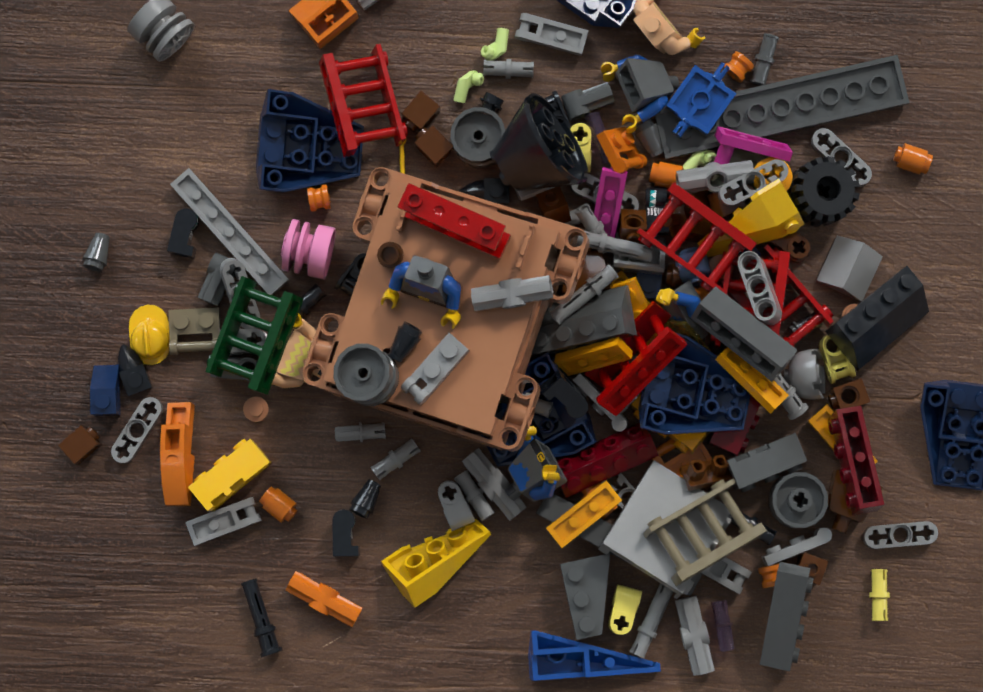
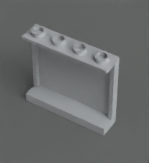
[598,460,731,599]

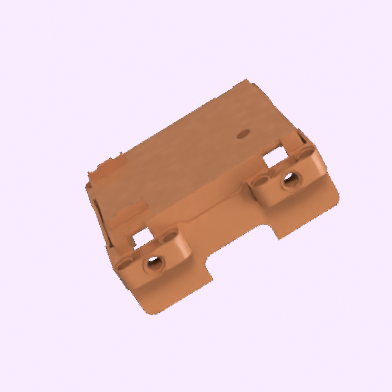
[302,167,590,452]

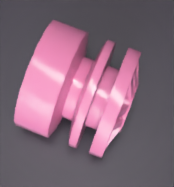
[281,219,336,280]

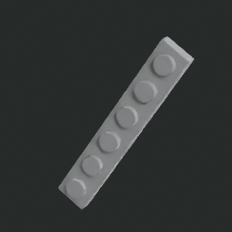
[170,168,290,295]

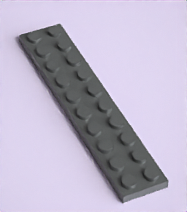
[654,55,909,160]

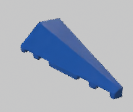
[528,630,661,681]

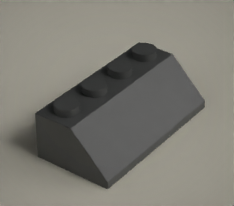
[532,285,637,356]

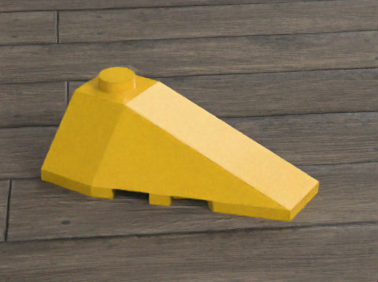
[697,179,805,257]
[381,519,491,608]

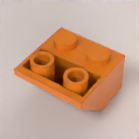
[288,0,358,49]

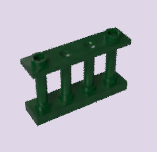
[205,276,304,395]

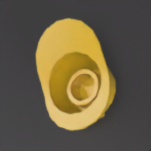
[129,305,170,365]

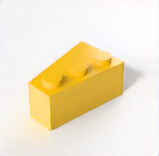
[188,439,272,512]

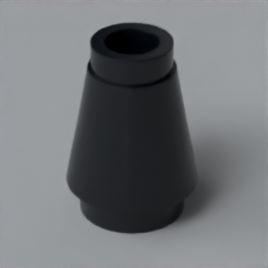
[388,321,422,363]
[349,479,381,519]

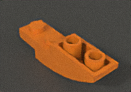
[160,402,195,506]

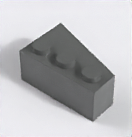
[726,433,807,493]
[560,553,610,640]

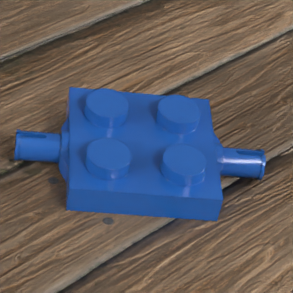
[666,62,736,138]

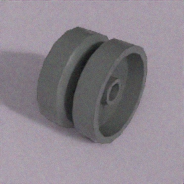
[450,107,506,168]
[333,344,399,406]
[768,472,828,528]

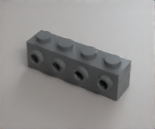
[691,286,797,381]
[760,562,814,671]

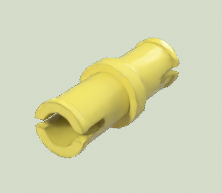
[869,569,890,621]

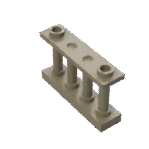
[643,478,767,587]

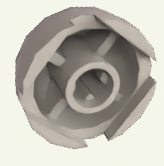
[784,349,825,400]

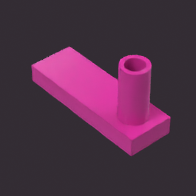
[714,126,793,164]
[594,166,628,238]

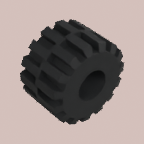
[788,156,860,227]

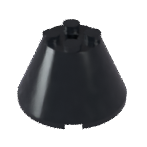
[490,93,588,191]

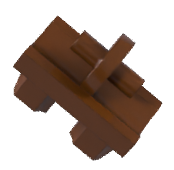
[680,455,732,492]

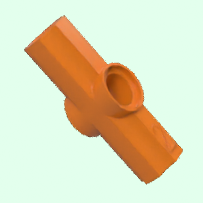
[285,571,363,627]

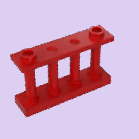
[319,44,408,157]
[636,182,757,292]
[397,183,511,260]
[711,244,790,349]
[720,244,834,348]
[584,301,687,416]

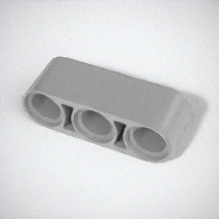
[738,251,782,326]

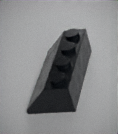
[825,266,929,371]

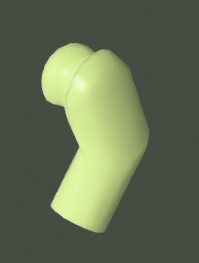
[481,28,509,60]
[453,70,484,103]
[683,150,716,170]

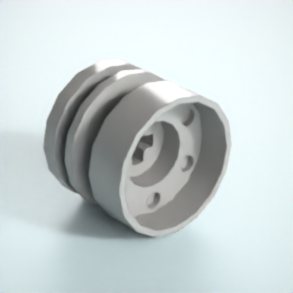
[127,0,195,62]

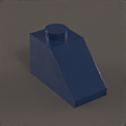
[90,365,121,416]

